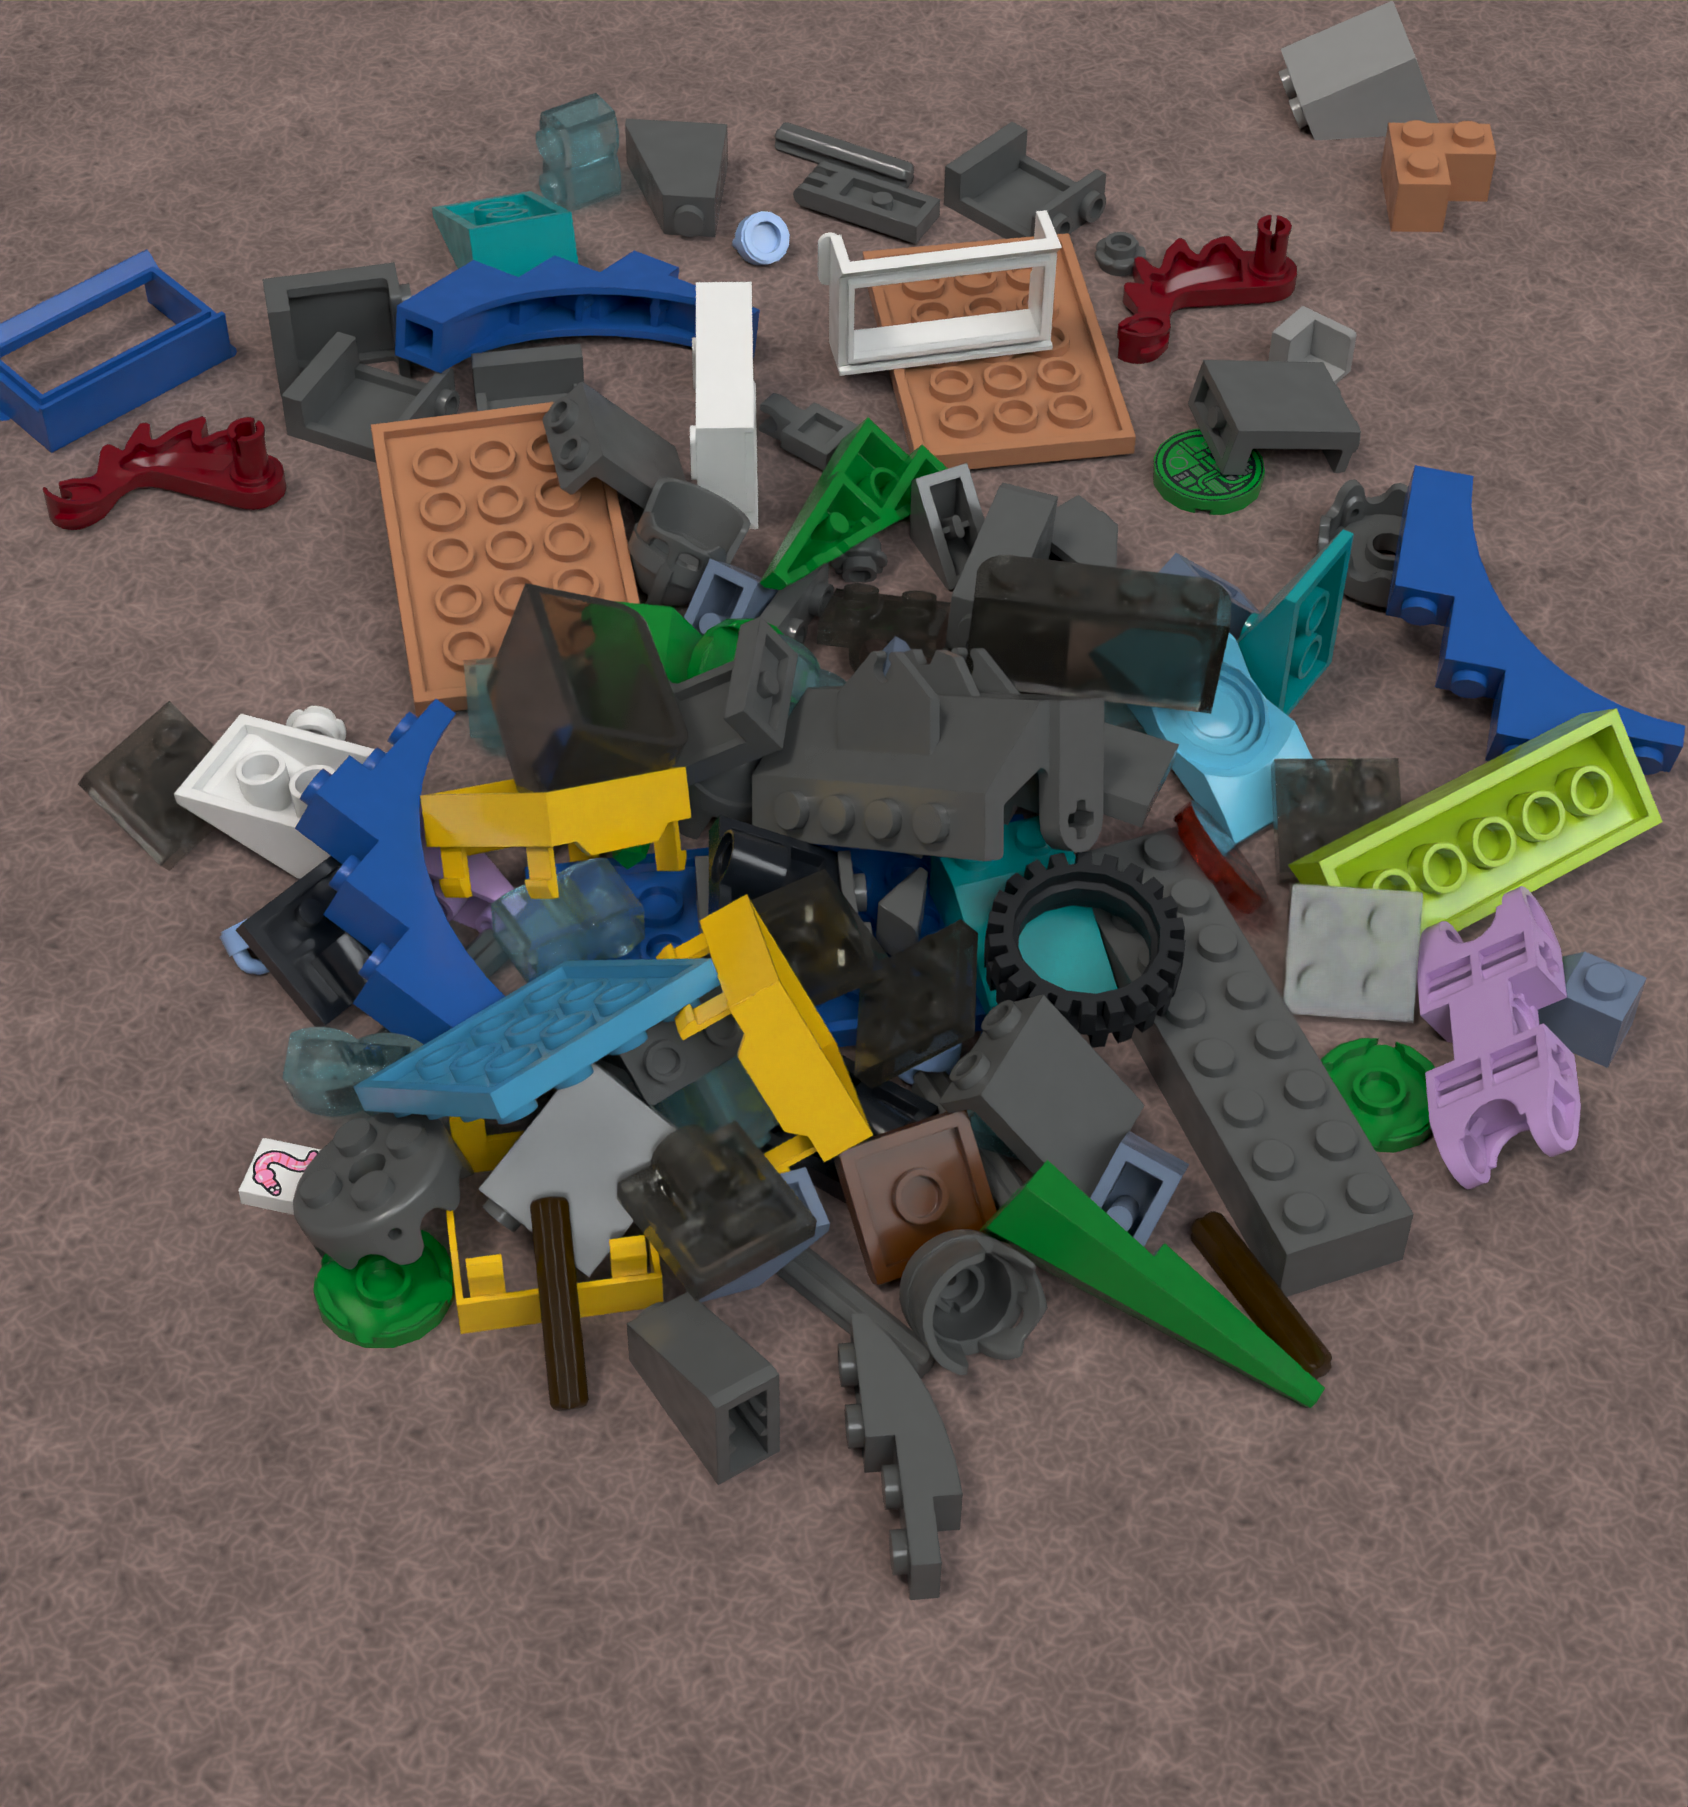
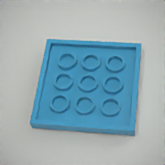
[353,958,720,1124]

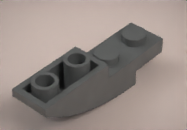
[837,1313,963,1600]

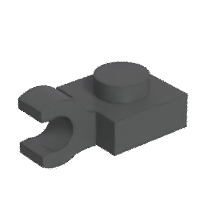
[759,393,858,471]

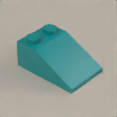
[432,191,579,277]
[1237,529,1354,715]
[930,816,1117,1015]

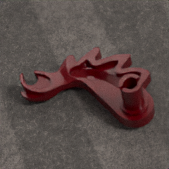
[1117,215,1297,364]
[42,416,287,530]

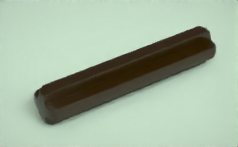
[530,1196,589,1411]
[1190,1211,1332,1380]

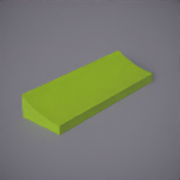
[1288,708,1663,980]

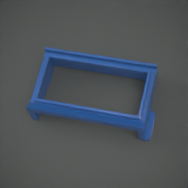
[0,249,237,453]

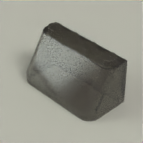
[965,555,1231,714]
[486,583,688,793]

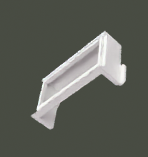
[818,210,1062,376]
[690,282,758,529]

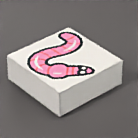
[238,1138,321,1215]

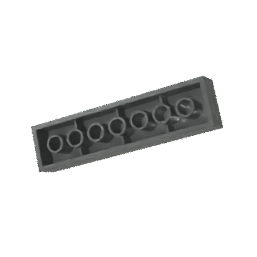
[1075,826,1414,1297]

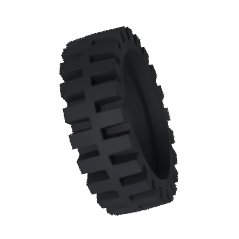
[984,852,1186,1048]

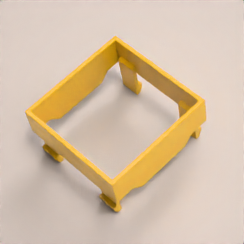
[420,766,691,899]
[656,894,873,1177]
[446,1116,664,1334]

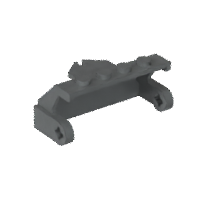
[752,647,1104,861]

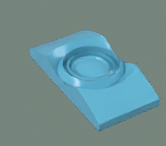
[1089,595,1325,847]

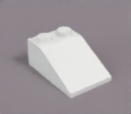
[174,714,387,879]

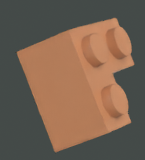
[1380,120,1496,232]

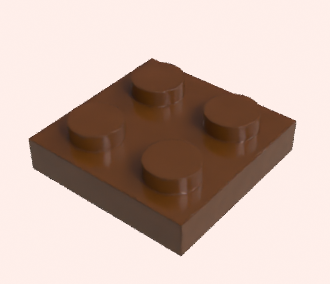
[833,1110,997,1285]

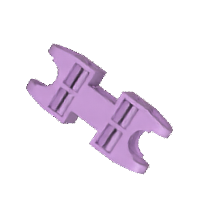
[1416,886,1581,1189]

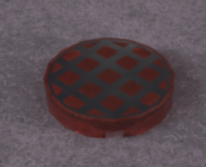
[1173,800,1269,914]

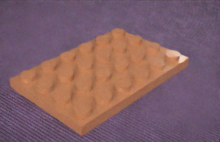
[863,233,1136,469]
[371,402,640,716]

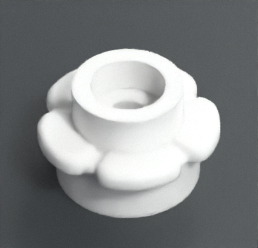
[286,706,346,741]

